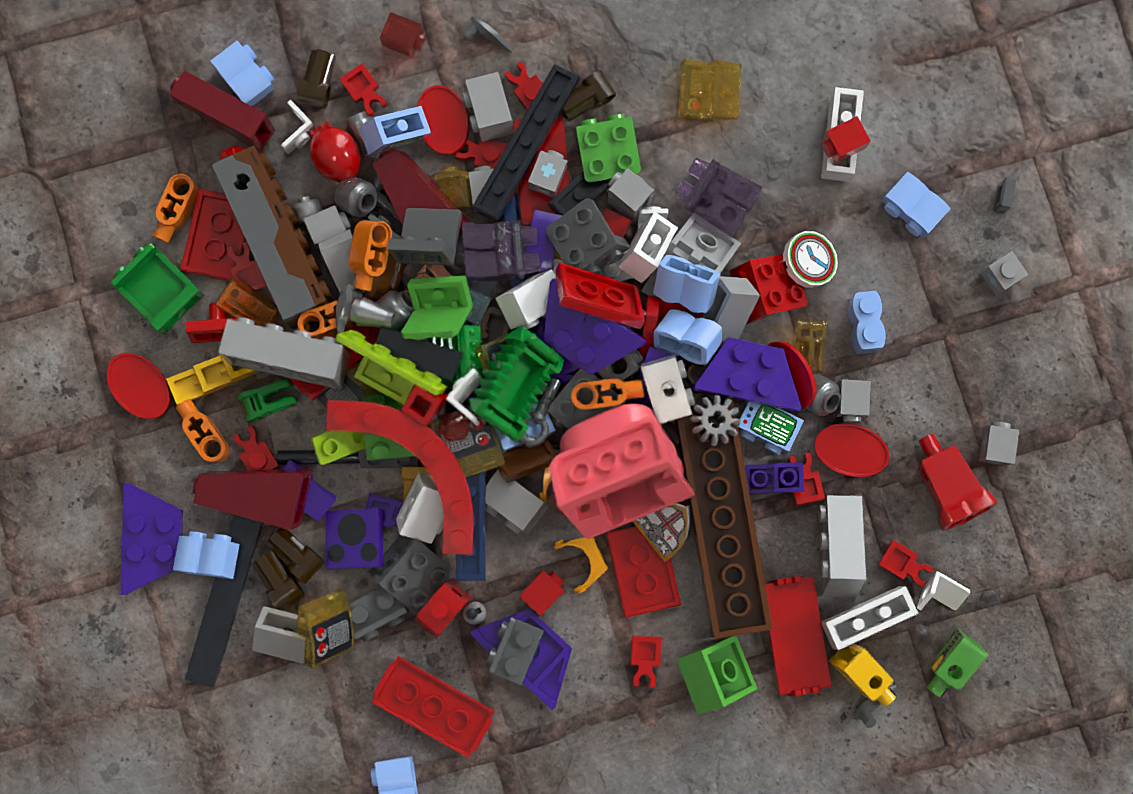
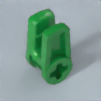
[237,378,298,423]

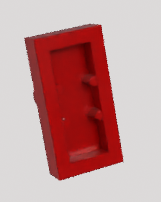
[186,302,244,344]

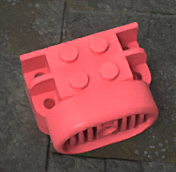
[550,404,694,540]

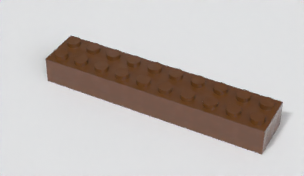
[674,341,773,639]

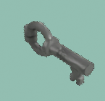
[518,378,561,448]

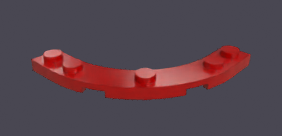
[327,400,473,554]

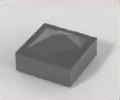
[993,178,1016,213]

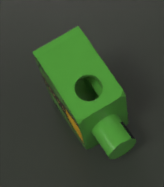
[927,628,989,698]

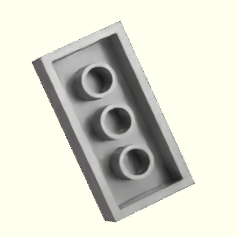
[218,317,350,390]

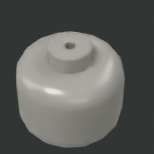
[293,196,322,225]

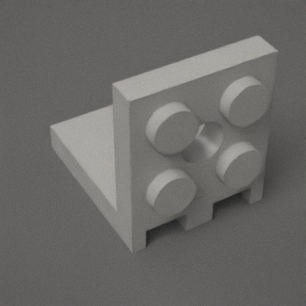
[642,213,741,297]

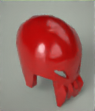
[309,121,361,183]

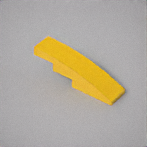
[166,355,260,406]

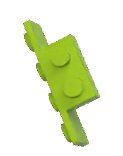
[335,330,447,405]
[311,431,365,465]

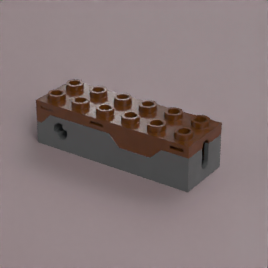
[212,145,335,329]

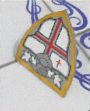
[632,503,689,562]

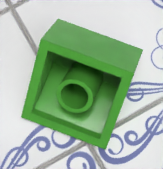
[676,636,757,714]

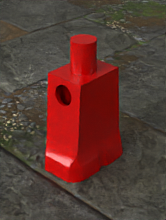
[918,433,998,532]

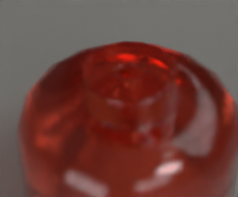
[438,411,470,442]

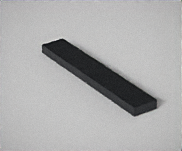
[472,64,580,223]
[185,515,263,687]

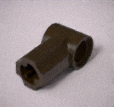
[297,49,336,109]
[562,70,617,122]
[265,528,325,584]
[251,550,305,611]

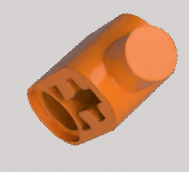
[153,174,199,243]
[348,220,392,291]
[298,301,354,340]
[571,379,644,410]
[176,399,230,464]

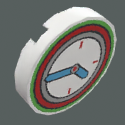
[783,231,838,288]

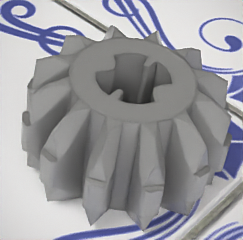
[690,395,741,446]

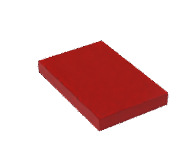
[180,189,246,282]
[555,263,645,329]
[606,526,682,618]

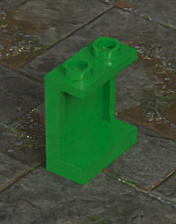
[110,243,204,335]

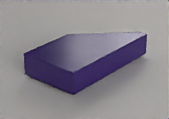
[365,493,404,529]

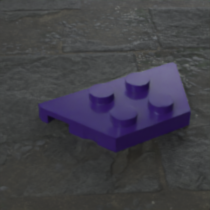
[543,278,647,375]
[692,337,801,412]
[120,483,183,595]
[470,608,572,710]

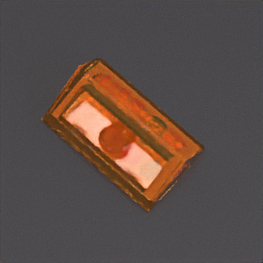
[215,276,279,327]

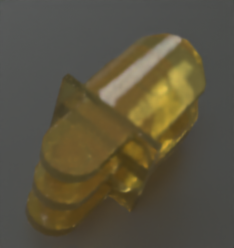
[794,318,827,373]

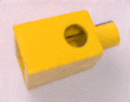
[828,643,896,706]

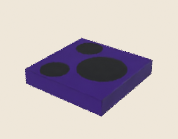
[326,508,384,569]

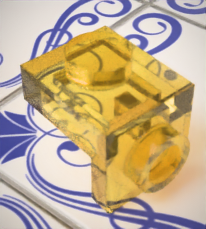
[433,166,473,208]

